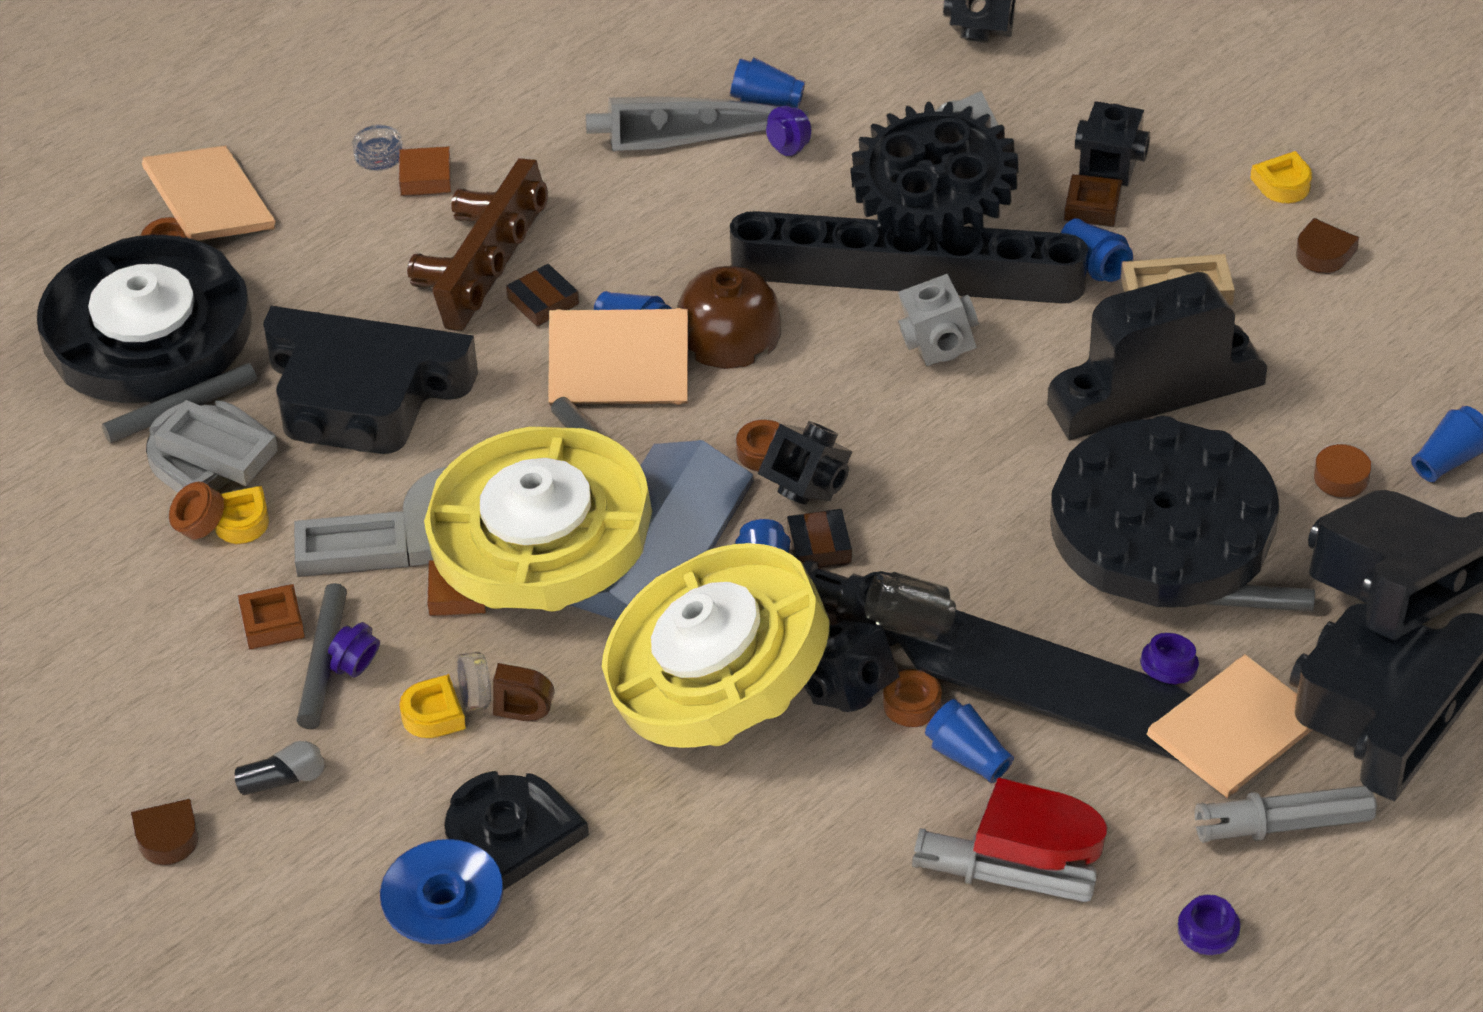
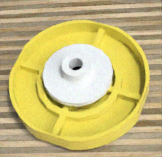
[424,427,652,612]
[602,543,830,748]

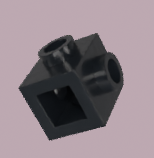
[943,0,1016,42]
[1074,101,1151,187]
[758,421,853,505]
[804,620,900,712]

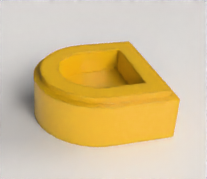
[1250,151,1312,203]
[215,485,269,544]
[399,674,466,738]

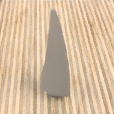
[586,97,808,151]

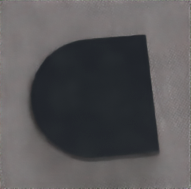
[444,771,589,890]

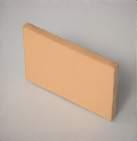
[142,145,275,241]
[548,308,688,405]
[1147,655,1312,798]

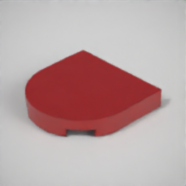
[973,777,1107,870]

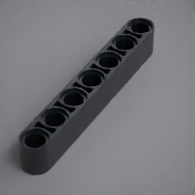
[729,211,1088,303]

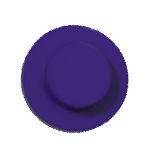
[766,106,812,156]
[328,622,380,678]
[1140,633,1199,685]
[1177,895,1241,955]

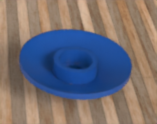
[380,839,503,944]

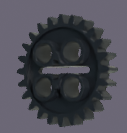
[850,102,1019,241]

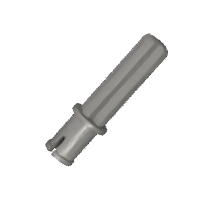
[1195,785,1377,843]
[912,828,1097,902]

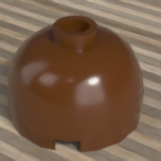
[677,265,781,369]

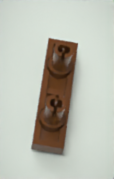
[407,158,548,331]

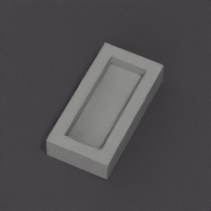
[154,400,277,486]
[294,511,409,577]

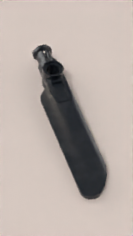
[803,559,1191,761]

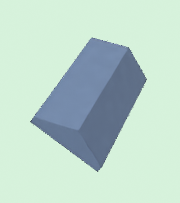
[570,440,754,620]

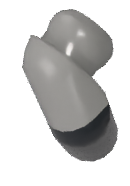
[235,741,325,795]

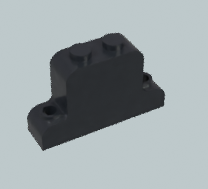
[1047,272,1267,440]
[263,306,478,454]
[1308,490,1483,640]
[1289,603,1483,802]

